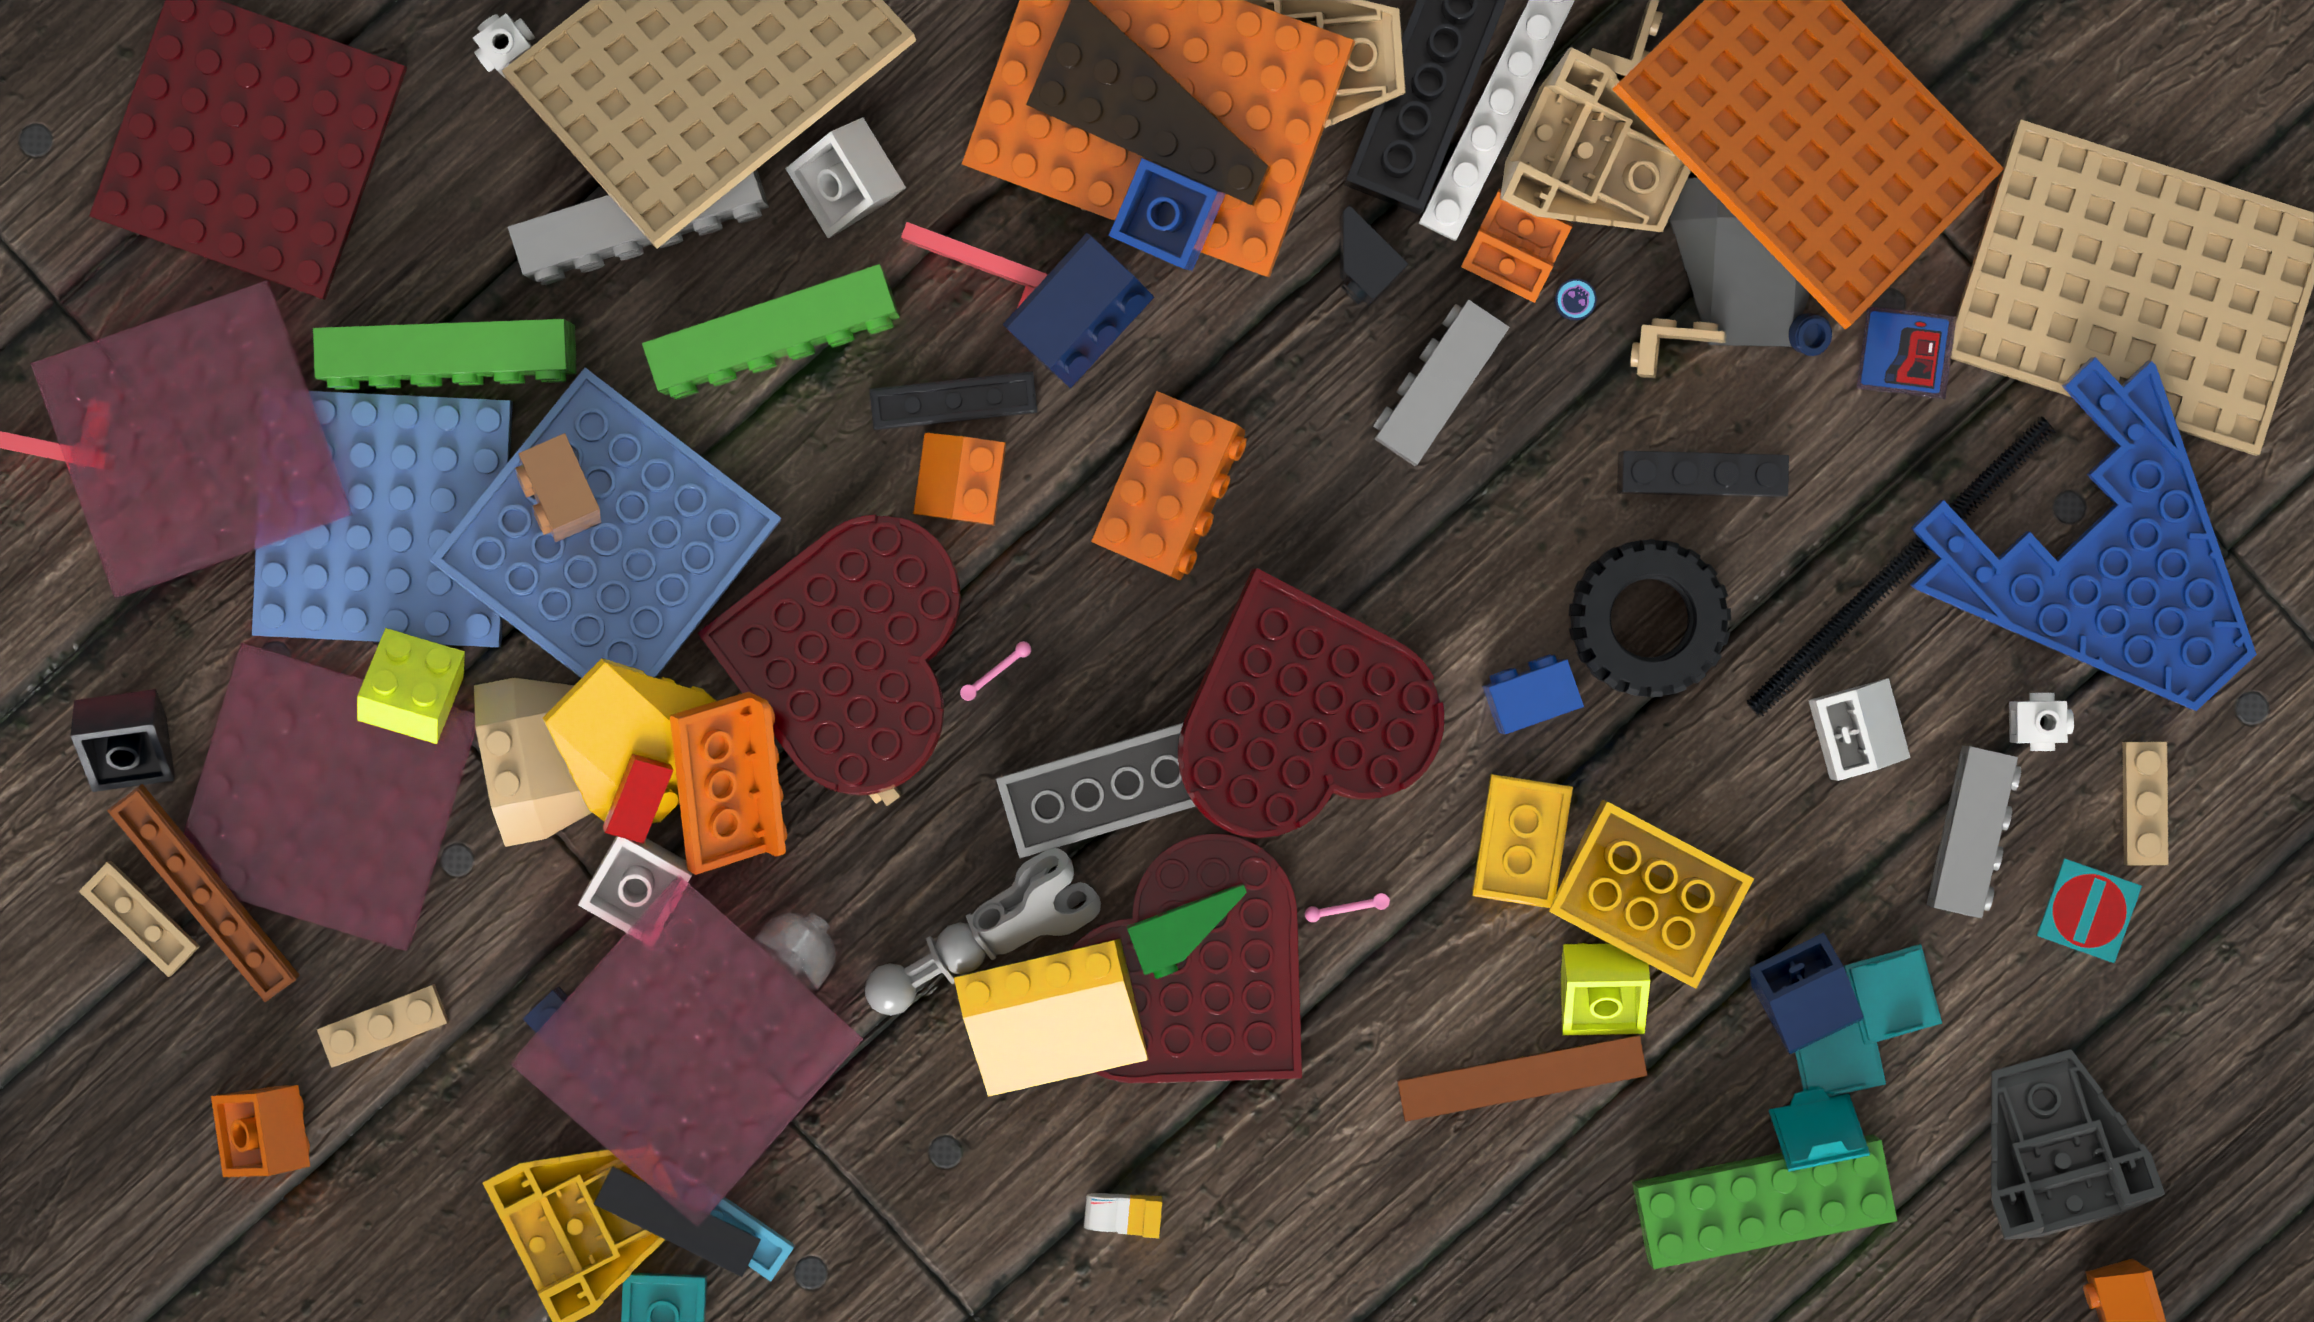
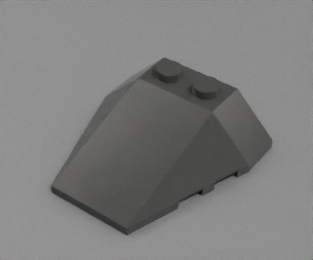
[1670,178,1810,347]
[1991,1049,2165,1240]

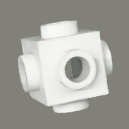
[473,13,535,78]
[2009,693,2074,751]

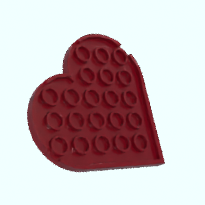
[697,514,961,795]
[1178,568,1444,838]
[1070,833,1302,1083]

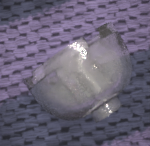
[752,912,836,991]

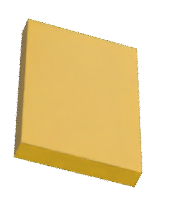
[1472,774,1573,908]

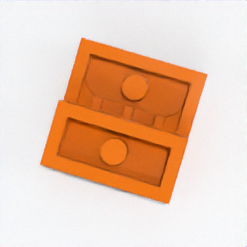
[1461,189,1573,303]

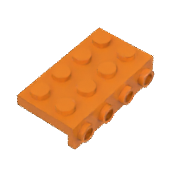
[1091,391,1247,580]
[670,692,787,875]

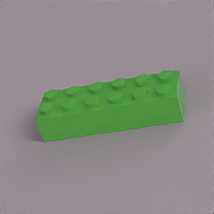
[642,264,900,400]
[313,319,577,390]
[1632,1134,1897,1269]

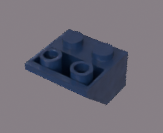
[1750,933,1864,1054]

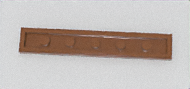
[107,784,300,1002]
[1397,1034,1648,1122]

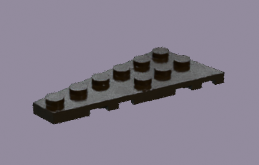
[1026,0,1270,206]

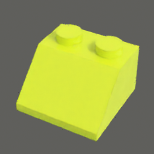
[1561,943,1650,1035]

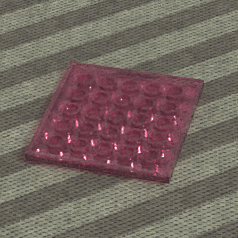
[30,280,353,598]
[184,643,476,951]
[510,875,863,1227]

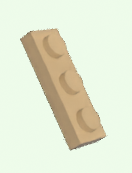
[2122,741,2168,866]
[79,861,200,977]
[317,984,449,1068]

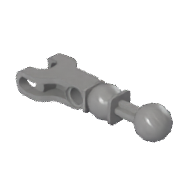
[865,848,1101,1016]

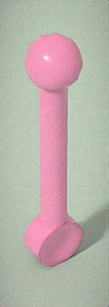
[960,641,1031,701]
[1305,893,1390,922]

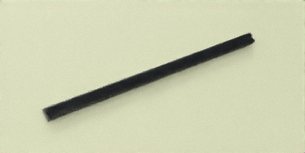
[1746,416,2056,718]

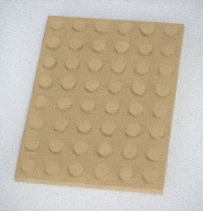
[502,0,916,249]
[1944,119,2314,456]

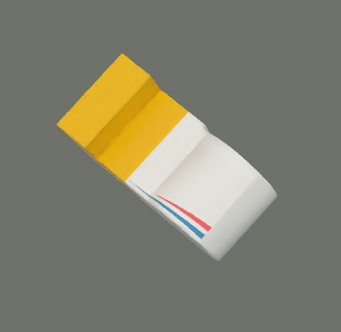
[1084,1193,1162,1239]

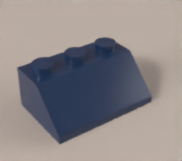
[1002,233,1154,388]

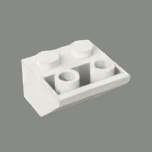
[1808,678,1911,781]

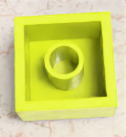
[357,628,465,744]

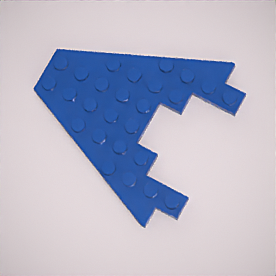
[1910,357,2257,711]

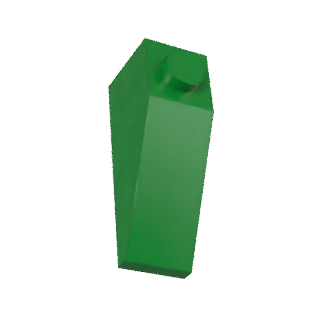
[1127,883,1247,979]

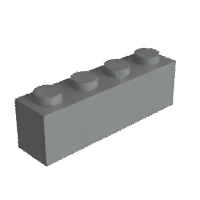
[1373,300,1510,466]
[1926,745,2021,918]

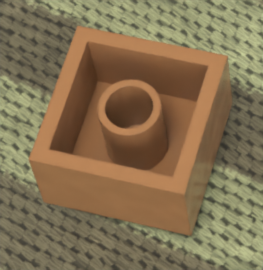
[515,433,601,543]

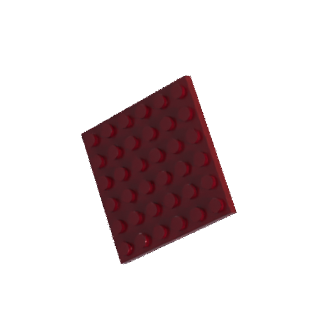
[89,0,407,300]

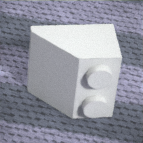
[785,117,906,238]

